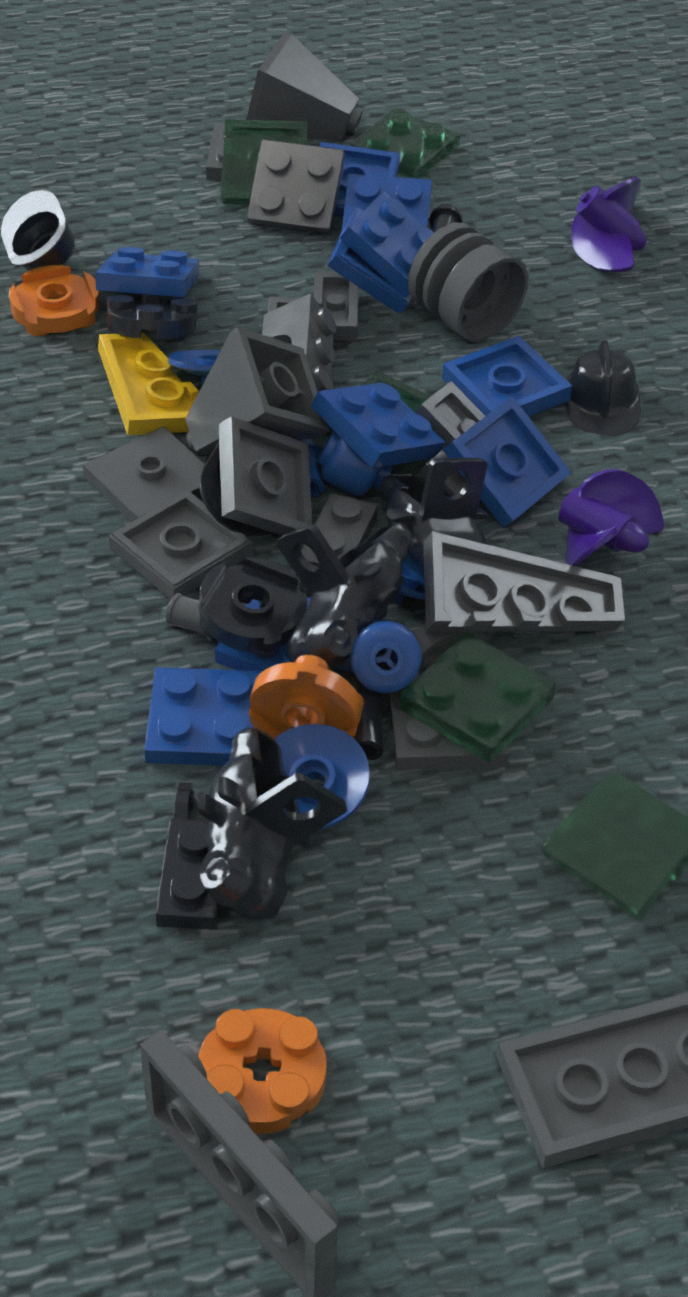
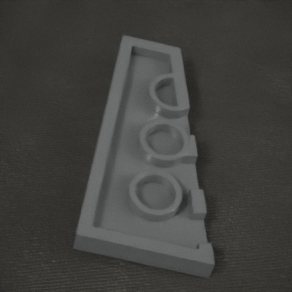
[424,531,625,632]

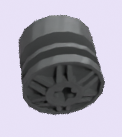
[408,223,529,342]

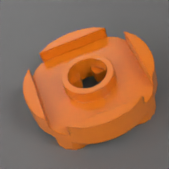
[9,265,100,336]
[248,655,364,739]
[198,1008,327,1134]

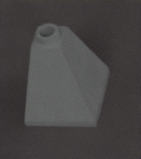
[245,31,363,140]
[185,326,330,456]

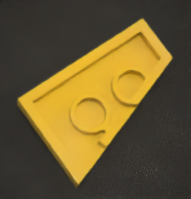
[98,333,199,436]

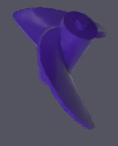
[571,177,646,272]
[558,468,664,566]

